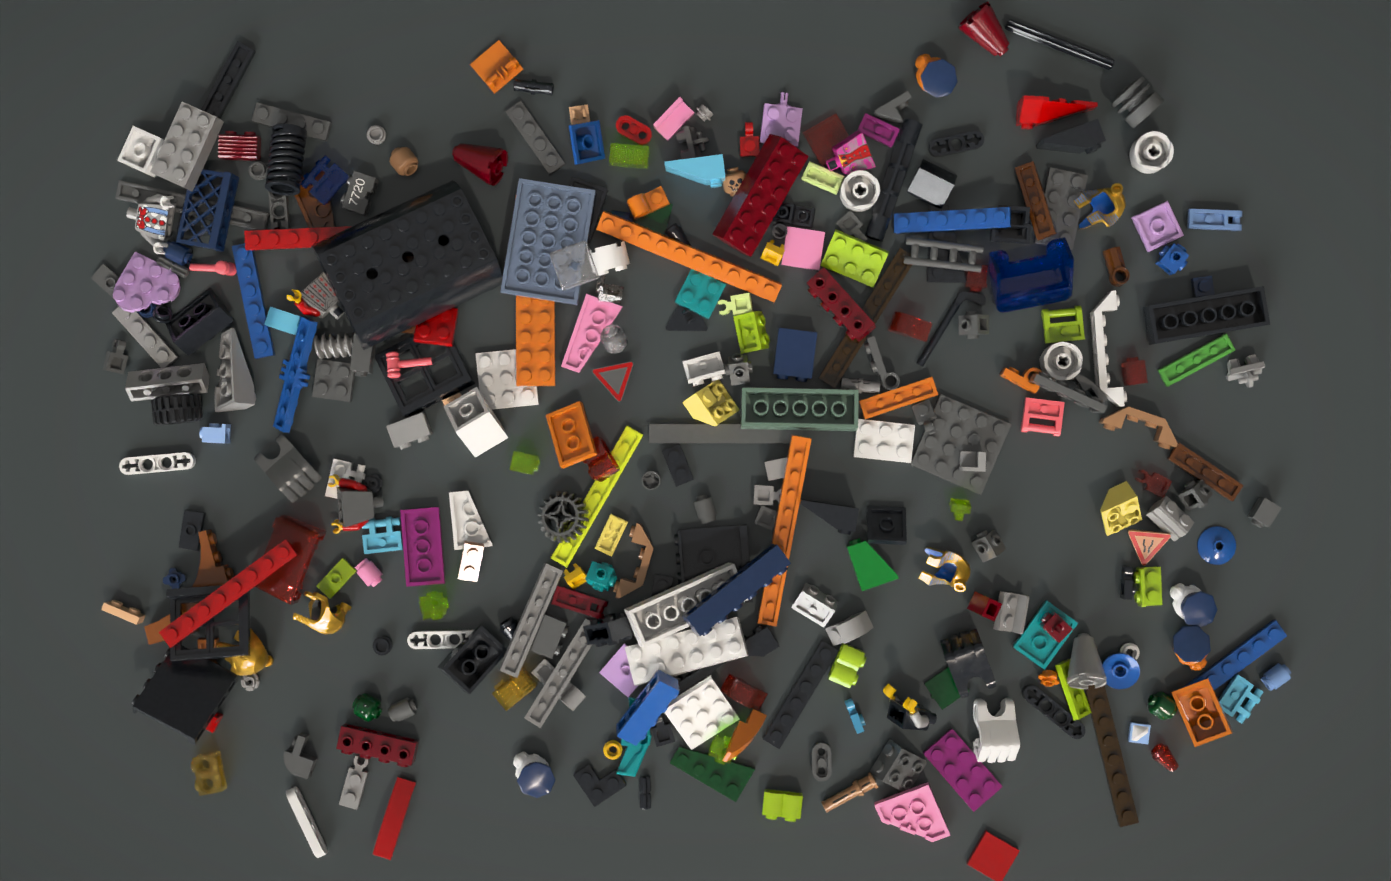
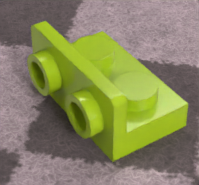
[733,311,770,354]
[1133,566,1162,607]

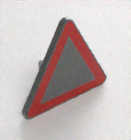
[592,361,634,402]

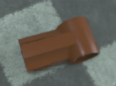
[1103,247,1130,287]

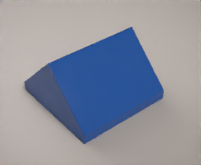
[569,120,605,165]

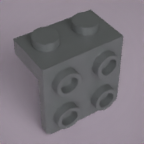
[870,739,927,792]

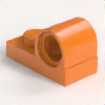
[627,186,670,220]
[999,367,1042,394]

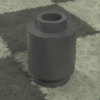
[693,494,717,524]
[388,697,418,722]

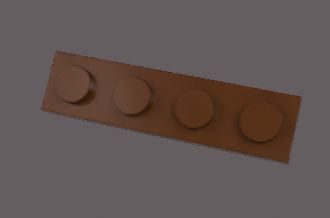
[1015,161,1057,241]
[1167,443,1244,502]

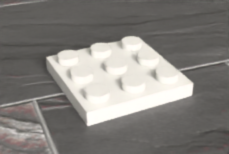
[475,349,539,410]
[665,675,740,750]

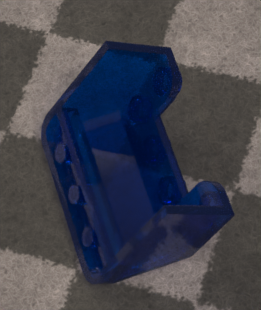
[989,237,1074,313]

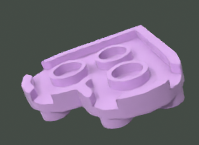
[113,252,181,313]

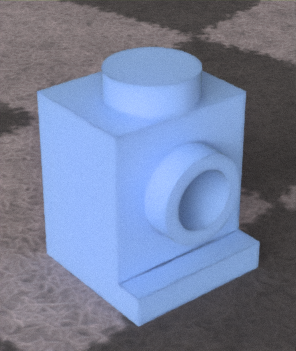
[199,423,231,443]

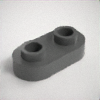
[812,742,832,781]

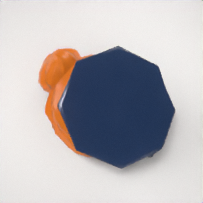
[915,54,958,98]
[1173,625,1211,671]

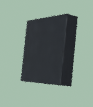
[867,506,907,545]

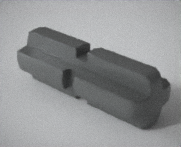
[157,255,190,278]

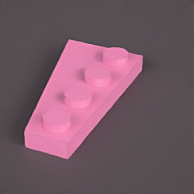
[561,294,623,373]

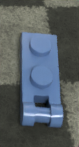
[1187,209,1243,231]

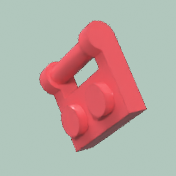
[1021,397,1065,436]

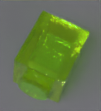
[509,451,540,475]

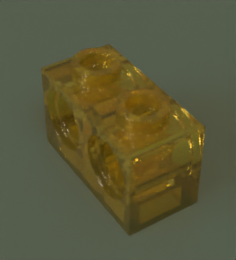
[191,751,227,796]

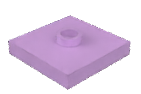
[1131,201,1184,252]
[599,643,639,697]

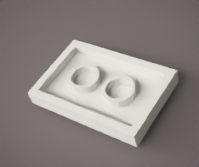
[853,419,915,463]

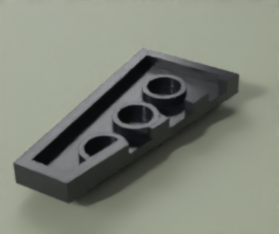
[927,205,967,283]

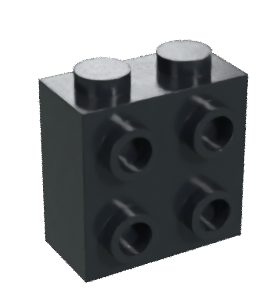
[583,612,634,647]

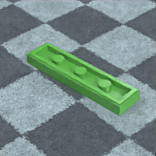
[1157,333,1235,387]

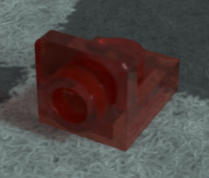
[965,264,988,292]

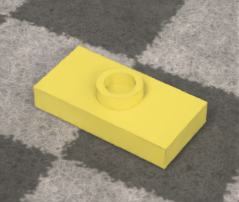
[594,514,628,557]

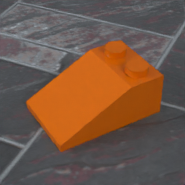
[1171,678,1233,747]

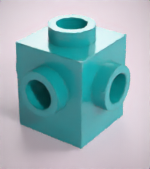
[585,561,617,592]

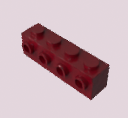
[807,267,876,342]
[336,723,419,767]

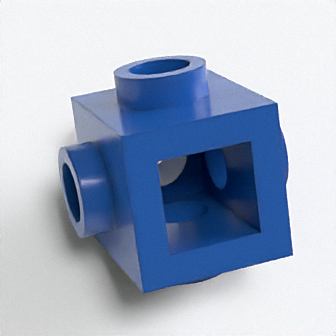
[1155,243,1189,275]

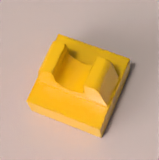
[761,240,785,266]
[564,563,587,590]

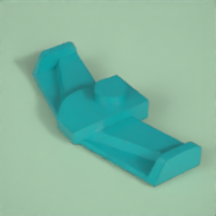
[616,697,652,777]

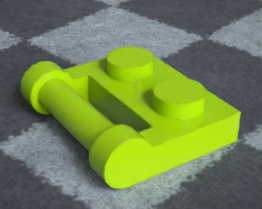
[1041,305,1085,344]

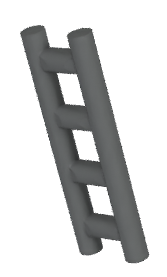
[904,237,984,272]

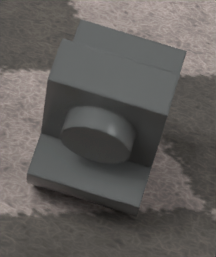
[284,732,318,779]

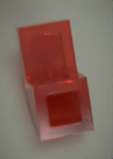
[887,312,933,342]
[720,674,768,711]

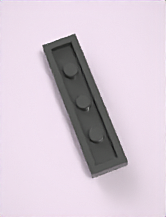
[505,101,566,175]
[252,102,332,142]

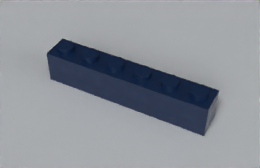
[682,544,791,636]

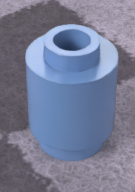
[1261,663,1291,691]

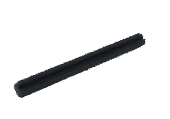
[1005,19,1115,70]

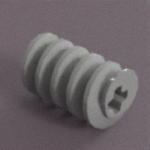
[314,332,354,359]

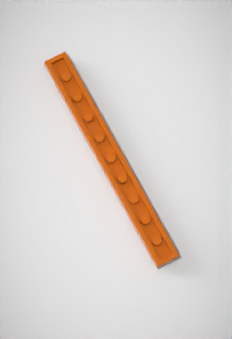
[596,211,782,302]
[757,435,812,626]

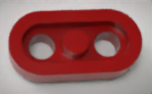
[616,115,652,145]

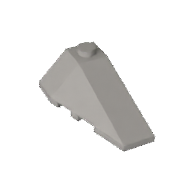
[214,328,256,412]

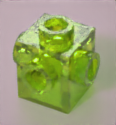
[419,591,449,620]
[708,735,737,765]

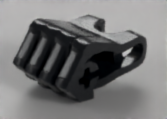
[940,629,996,698]

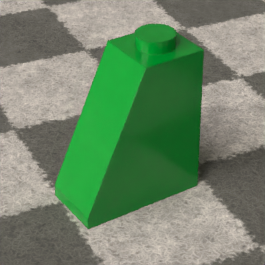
[846,538,899,591]

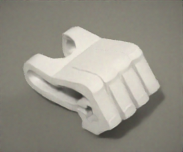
[973,698,1020,763]

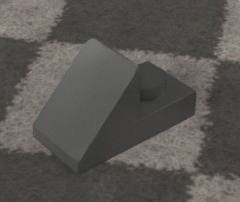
[873,91,912,124]

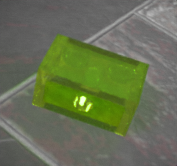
[609,143,650,169]

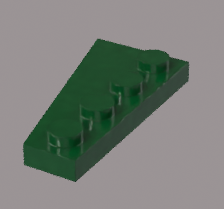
[670,746,755,802]

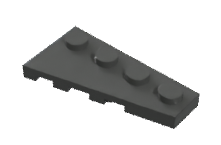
[1029,372,1107,413]

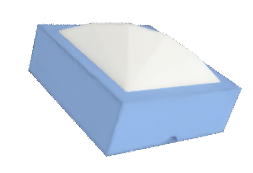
[1128,722,1151,744]

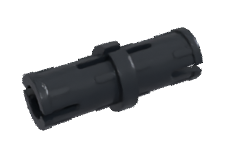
[514,79,554,95]

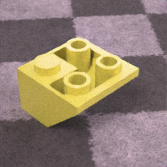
[682,380,739,426]
[1100,481,1142,536]

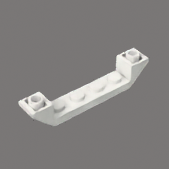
[1090,290,1127,407]

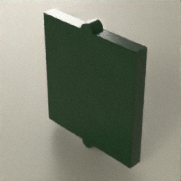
[635,203,673,235]
[924,667,969,710]

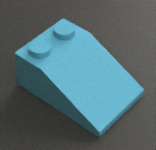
[665,154,726,188]

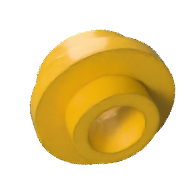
[603,740,623,760]

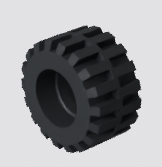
[151,394,203,425]

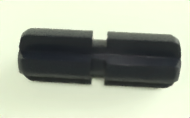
[639,776,651,810]

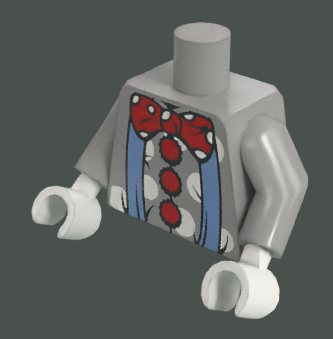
[127,194,176,254]

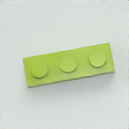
[1055,659,1092,720]

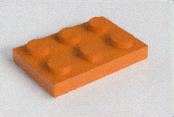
[546,401,597,469]

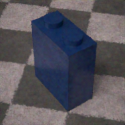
[773,328,817,382]

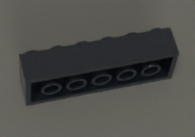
[1143,286,1270,345]

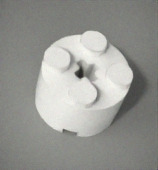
[1129,131,1174,174]
[840,170,880,212]
[587,241,630,276]
[1039,342,1083,381]

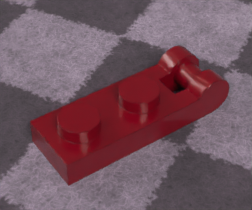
[551,585,609,620]

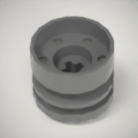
[1111,76,1164,128]

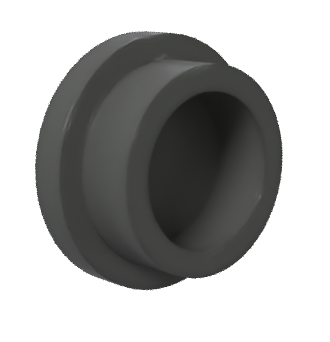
[249,161,268,180]

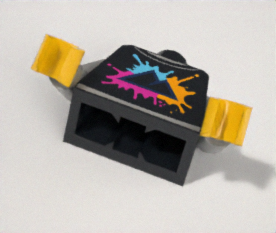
[883,684,937,731]

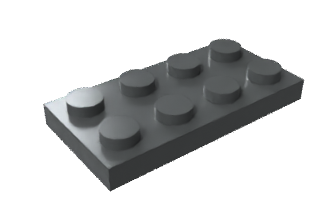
[1034,168,1088,251]

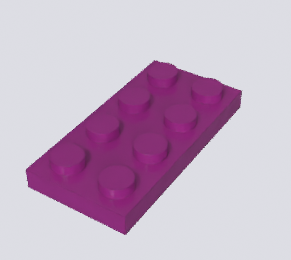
[400,507,446,587]
[922,728,1002,812]

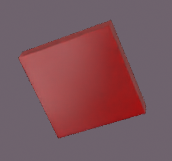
[967,830,1020,881]

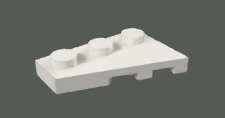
[449,491,493,550]

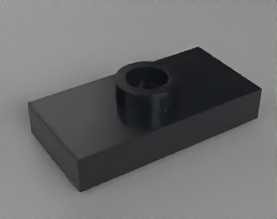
[178,510,205,551]

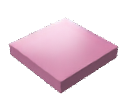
[781,226,825,271]

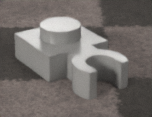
[754,485,781,505]

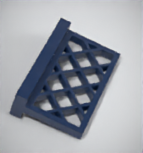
[176,169,240,252]

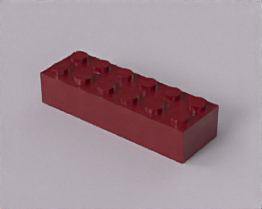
[712,134,809,257]

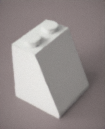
[444,387,508,457]

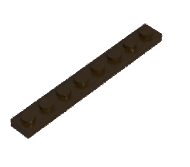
[818,248,912,389]
[1085,685,1139,827]

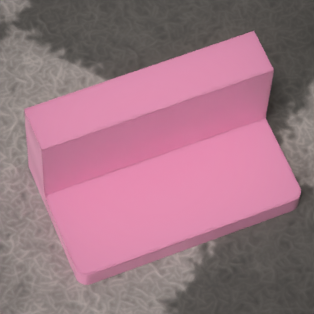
[654,97,694,141]

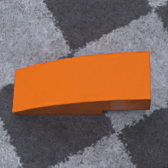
[722,709,767,762]

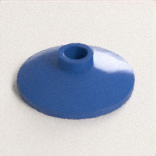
[1197,526,1236,565]
[1102,653,1140,689]

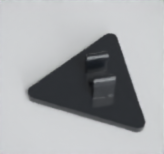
[666,305,708,331]

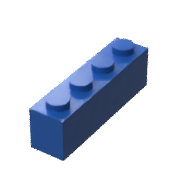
[616,670,680,746]

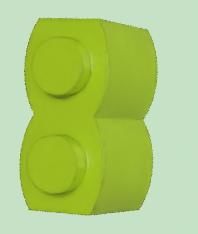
[828,643,867,688]
[762,789,803,822]

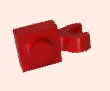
[740,122,759,157]

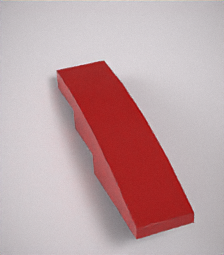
[373,777,416,860]

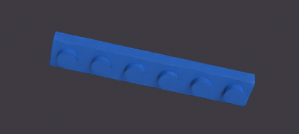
[894,207,1011,234]
[232,243,275,359]
[1182,620,1287,690]

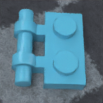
[362,516,403,554]
[1218,674,1263,724]

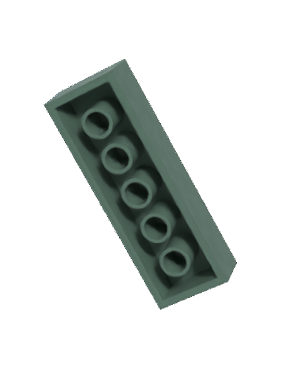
[741,388,859,431]

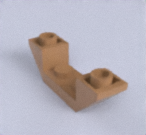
[1099,407,1178,450]
[613,522,654,598]

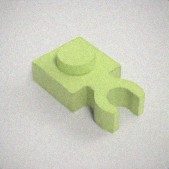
[718,293,753,316]

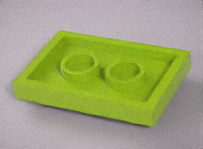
[820,230,889,288]

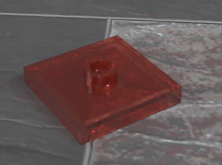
[803,114,849,166]

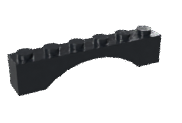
[676,625,780,696]

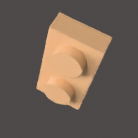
[101,600,145,625]

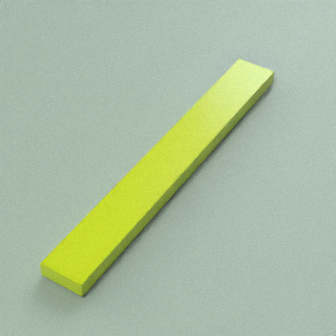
[551,426,643,568]

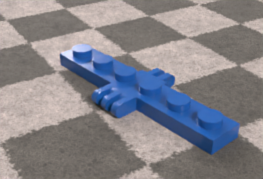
[273,316,318,433]

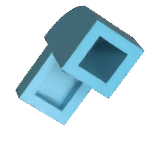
[264,307,301,335]

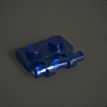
[301,155,350,206]

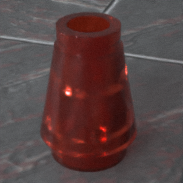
[1151,743,1179,772]

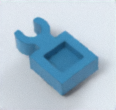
[845,698,866,734]

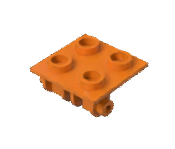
[470,40,524,94]

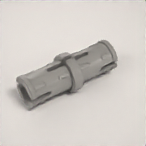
[840,378,880,394]

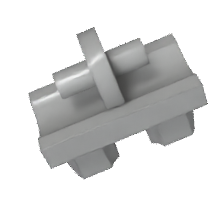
[1226,354,1265,388]

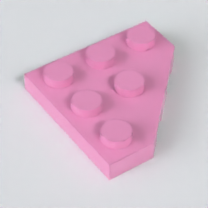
[874,782,950,842]

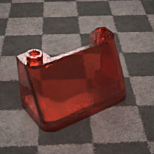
[255,515,327,605]

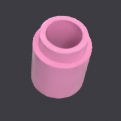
[355,558,383,587]

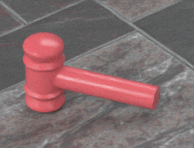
[189,261,237,276]
[386,351,432,378]

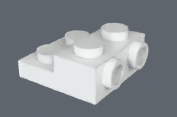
[117,126,164,178]

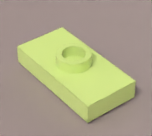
[801,161,845,195]

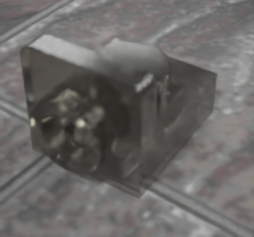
[596,275,624,304]

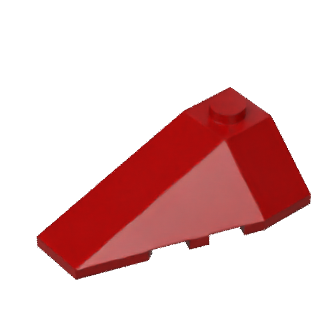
[1016,96,1098,129]

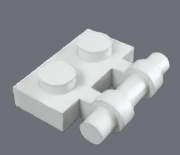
[325,459,365,499]

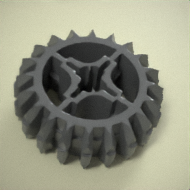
[537,491,589,543]

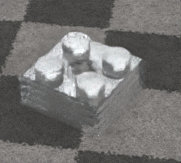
[550,241,599,291]

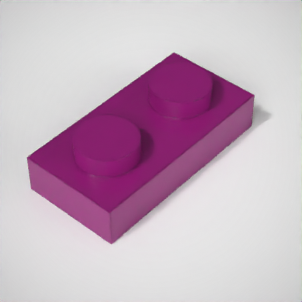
[857,113,900,148]

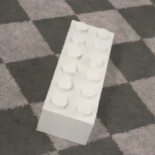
[624,562,749,647]
[625,617,749,686]

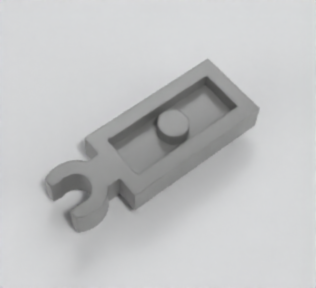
[339,755,369,810]

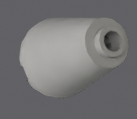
[1067,633,1107,689]

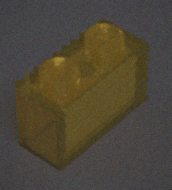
[492,667,538,711]

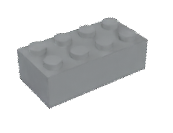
[150,102,224,191]

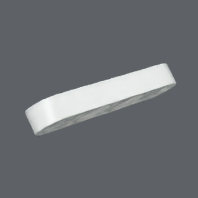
[119,452,196,475]
[407,630,474,649]
[286,786,328,858]

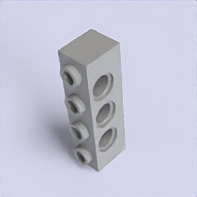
[125,363,210,402]

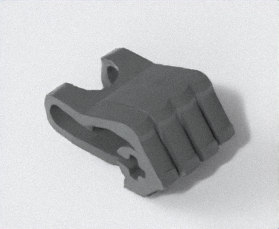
[254,434,322,503]

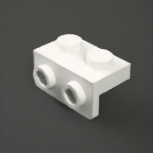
[683,351,726,387]

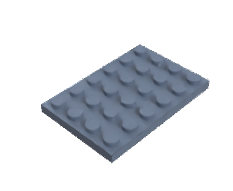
[500,178,596,305]

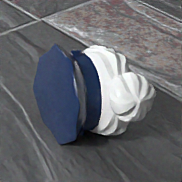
[1170,583,1218,628]
[513,752,555,798]

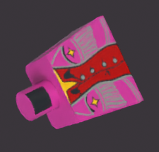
[826,131,876,175]

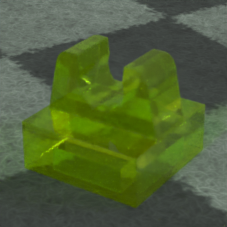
[949,498,971,521]

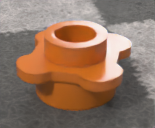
[1038,670,1060,687]

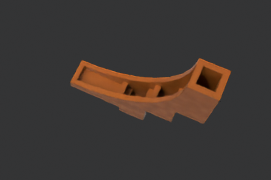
[144,529,234,645]

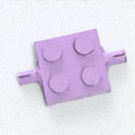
[759,92,803,147]

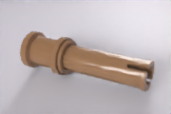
[821,772,879,813]

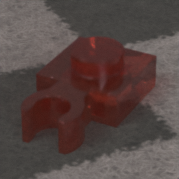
[1135,470,1172,498]

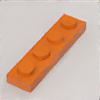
[859,377,938,419]

